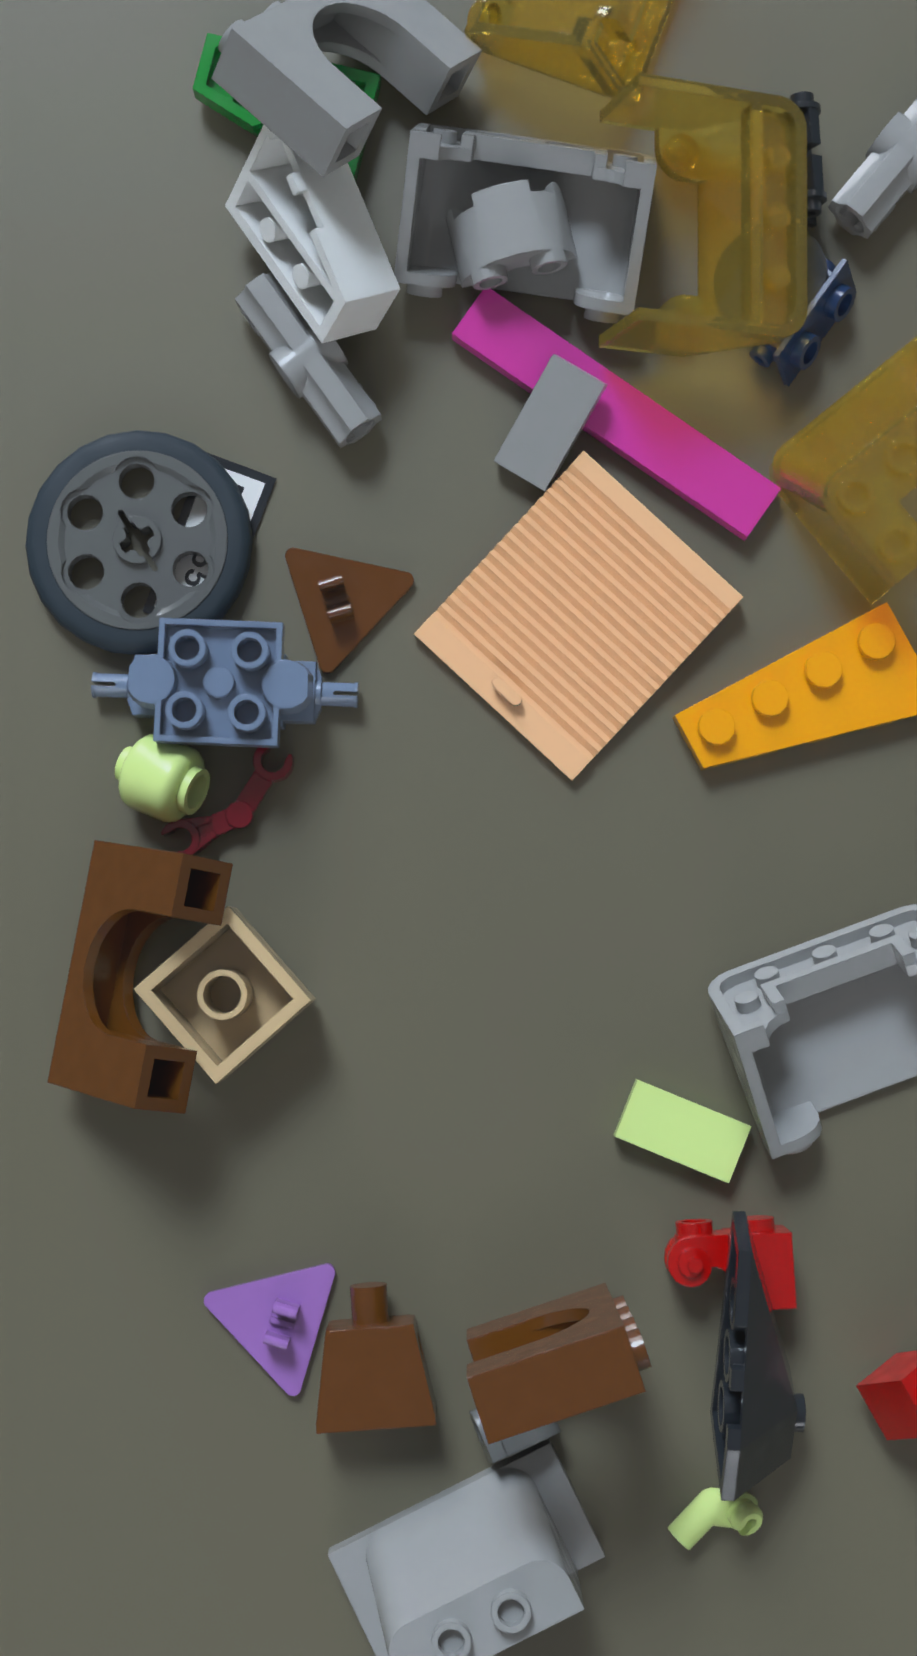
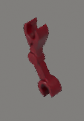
[161,747,294,856]

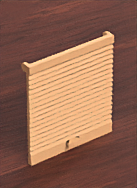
[414,450,743,781]

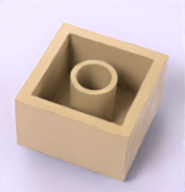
[134,906,316,1084]

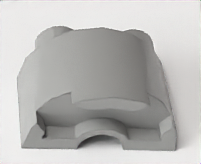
[446,180,578,290]

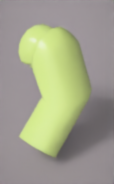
[667,1487,763,1550]

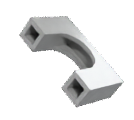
[211,0,482,177]

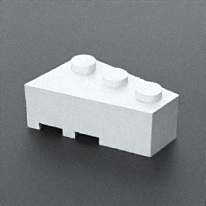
[225,125,400,343]

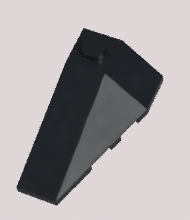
[710,1211,806,1501]

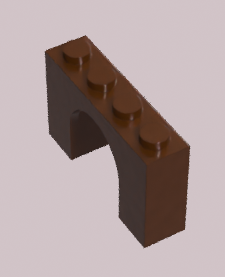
[47,840,233,1114]
[467,1283,652,1444]

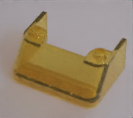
[599,73,808,357]

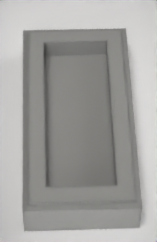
[494,354,608,491]

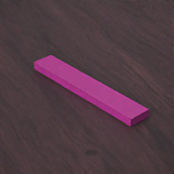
[452,289,781,541]

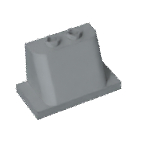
[328,1438,605,1656]

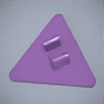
[204,1263,336,1396]

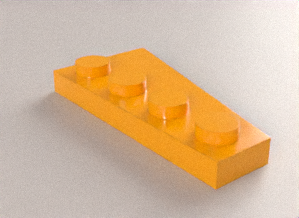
[673,602,917,770]

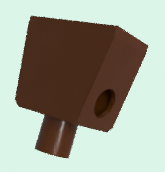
[316,1282,437,1434]

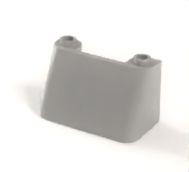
[394,123,657,323]
[708,904,917,1159]

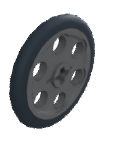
[25,430,253,655]

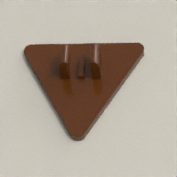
[285,547,414,674]

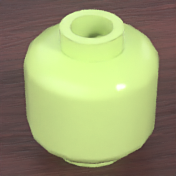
[115,734,210,822]

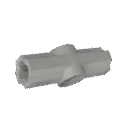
[828,98,917,239]
[235,272,382,449]

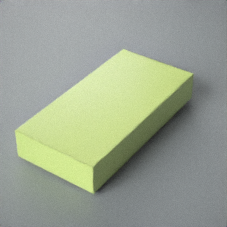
[614,1079,752,1183]

